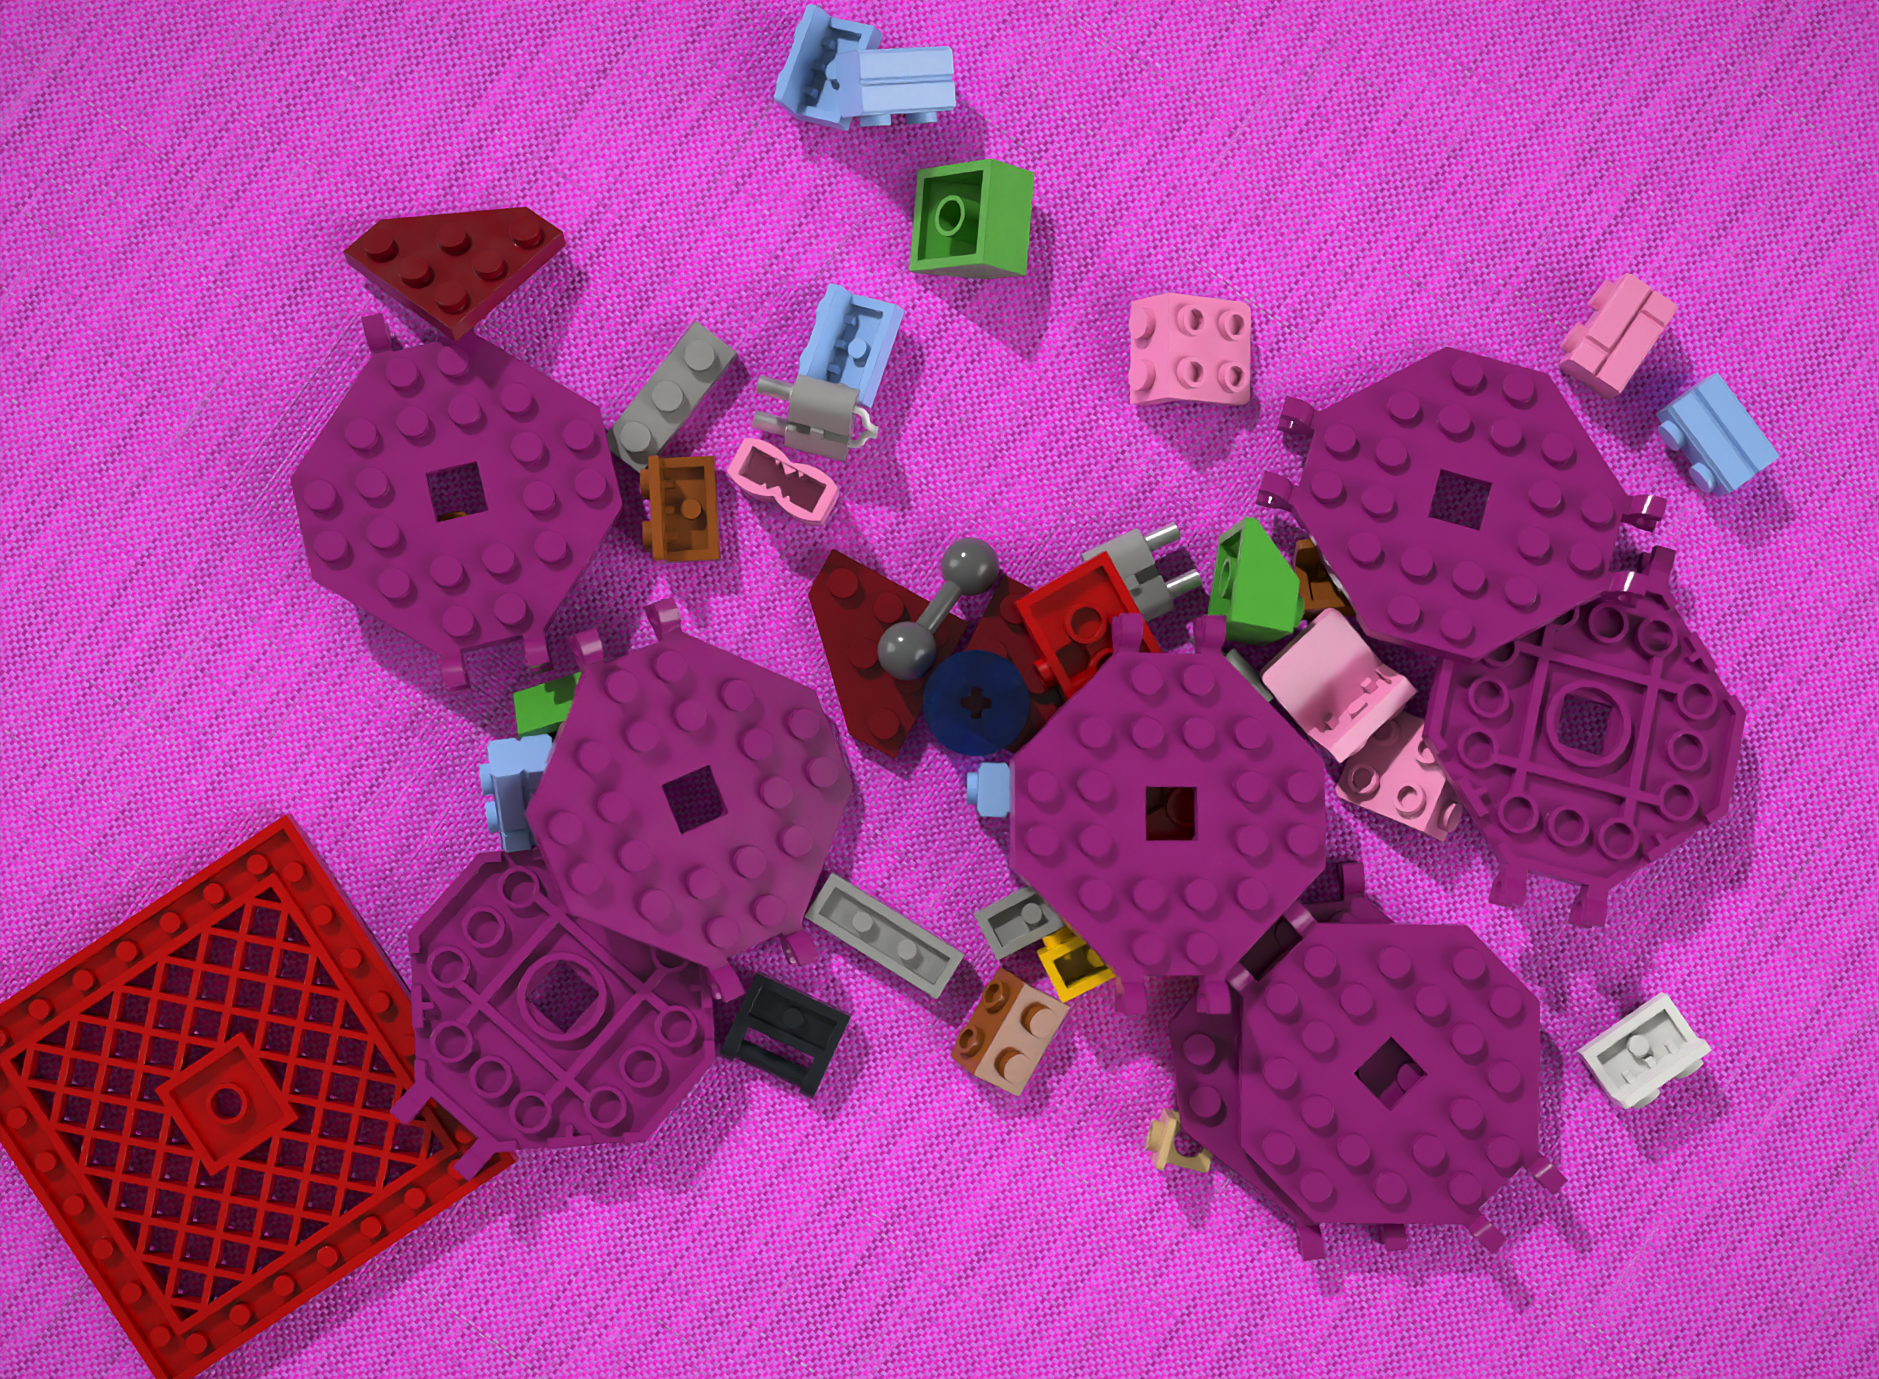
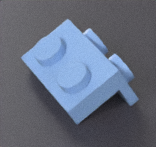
[774,4,883,131]
[798,283,904,408]

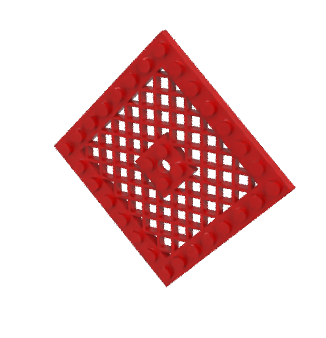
[0,813,519,1379]

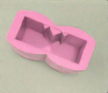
[727,438,840,526]

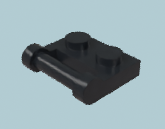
[718,971,852,1099]

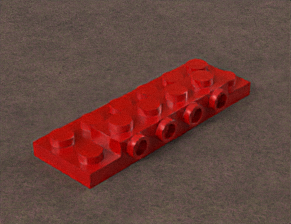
[1012,551,1195,841]

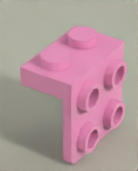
[1128,292,1251,406]
[1259,608,1417,764]
[1336,711,1463,842]

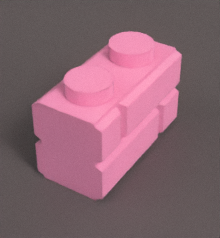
[1558,273,1678,399]

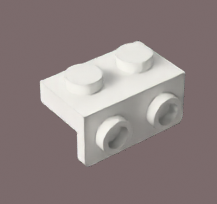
[1577,992,1712,1109]

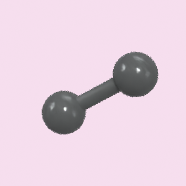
[878,537,999,681]

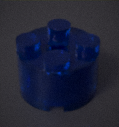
[923,650,1029,756]

